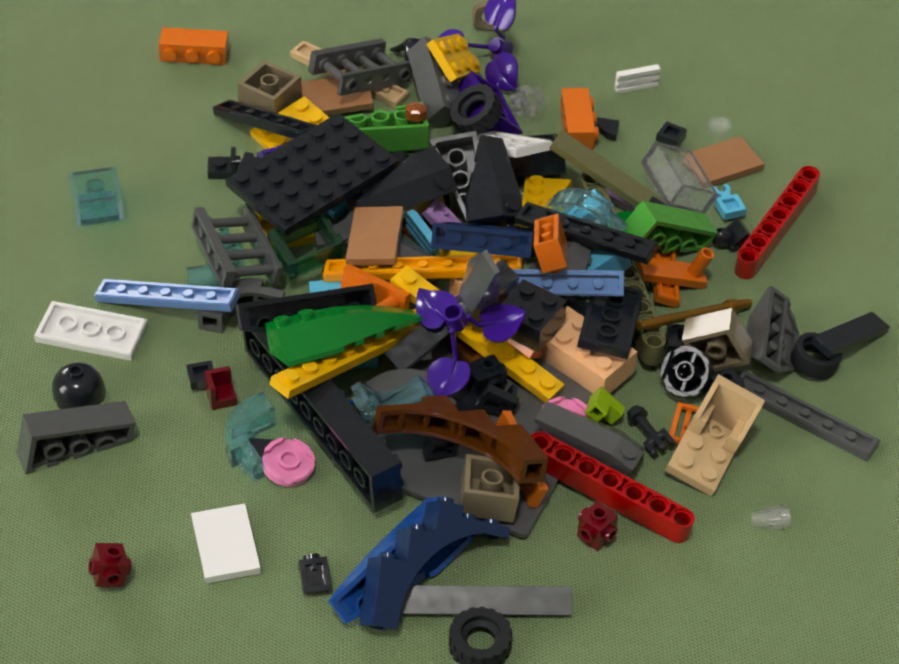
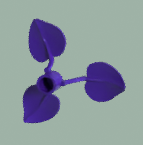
[438,0,518,91]
[416,288,526,397]

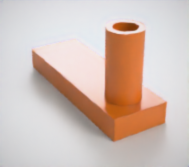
[635,247,714,289]
[340,264,411,309]

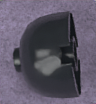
[660,346,714,398]
[52,362,105,409]

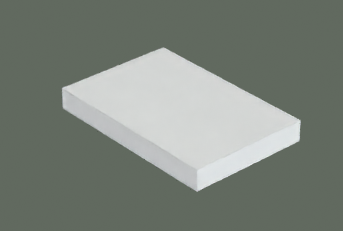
[191,504,261,584]

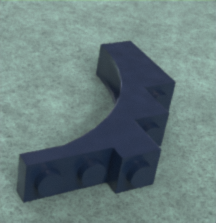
[359,497,510,631]

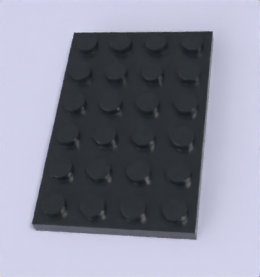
[225,113,399,237]

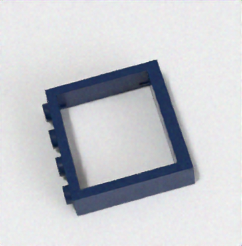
[431,221,537,258]

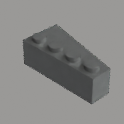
[407,36,459,128]
[429,131,481,225]
[16,401,136,475]

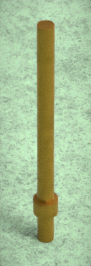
[636,298,752,331]

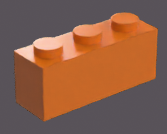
[158,27,229,65]
[560,88,599,150]
[534,213,567,274]

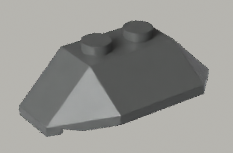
[747,286,799,373]

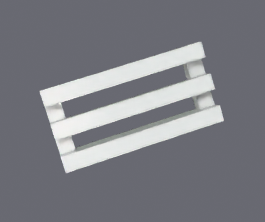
[615,64,661,94]

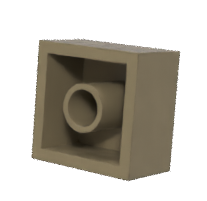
[237,60,302,113]
[682,308,753,372]
[460,454,519,523]

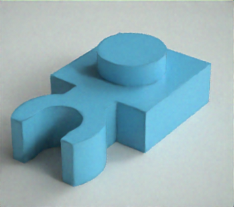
[712,184,747,220]

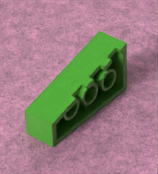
[345,101,429,153]
[618,201,719,253]

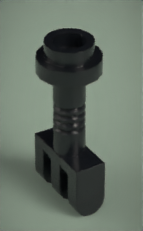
[627,405,676,458]

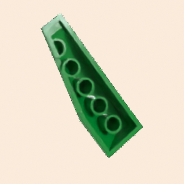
[265,305,422,367]

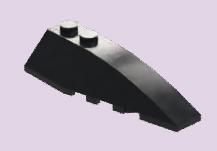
[235,283,376,334]

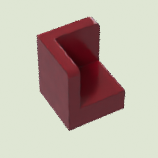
[204,366,237,410]

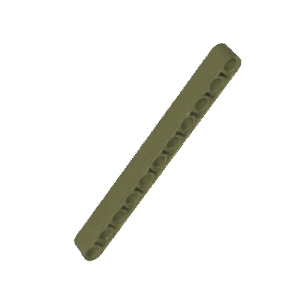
[578,172,666,366]

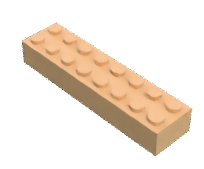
[449,278,638,393]

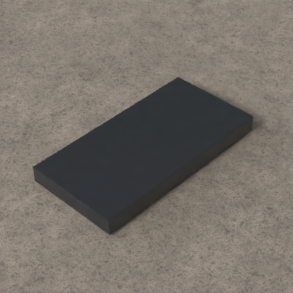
[577,286,643,359]

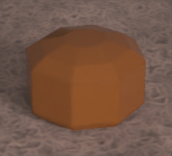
[405,102,427,122]

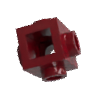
[577,501,618,552]
[88,543,132,587]

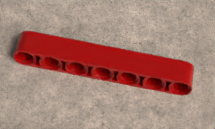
[734,166,820,279]
[530,431,695,543]

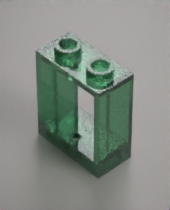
[267,214,345,281]

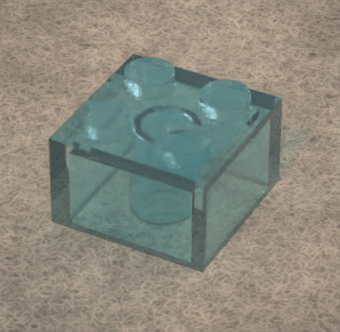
[68,166,125,226]

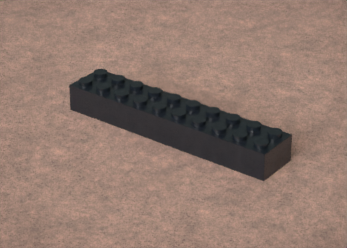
[242,331,404,513]

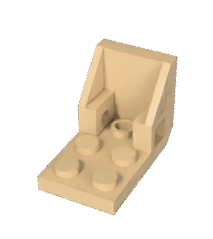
[664,374,765,497]

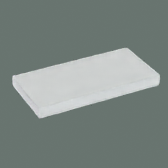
[477,131,553,158]
[34,301,148,361]

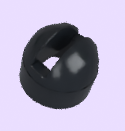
[713,228,733,247]

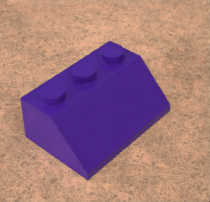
[459,71,523,135]

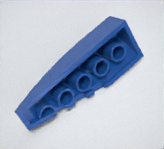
[328,496,474,624]

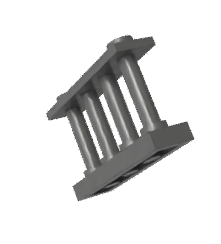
[308,38,412,96]
[191,204,283,288]

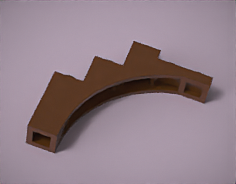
[373,395,549,484]

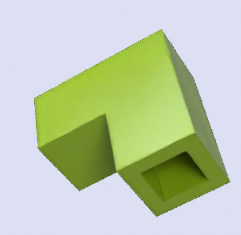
[585,386,625,425]

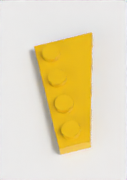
[520,175,572,227]

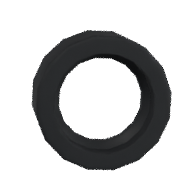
[790,332,842,379]

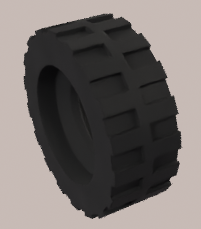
[450,83,503,135]
[449,607,513,664]

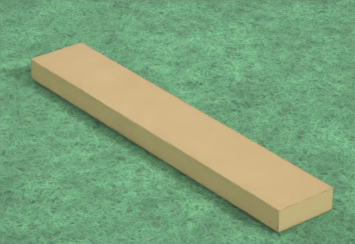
[290,40,410,109]

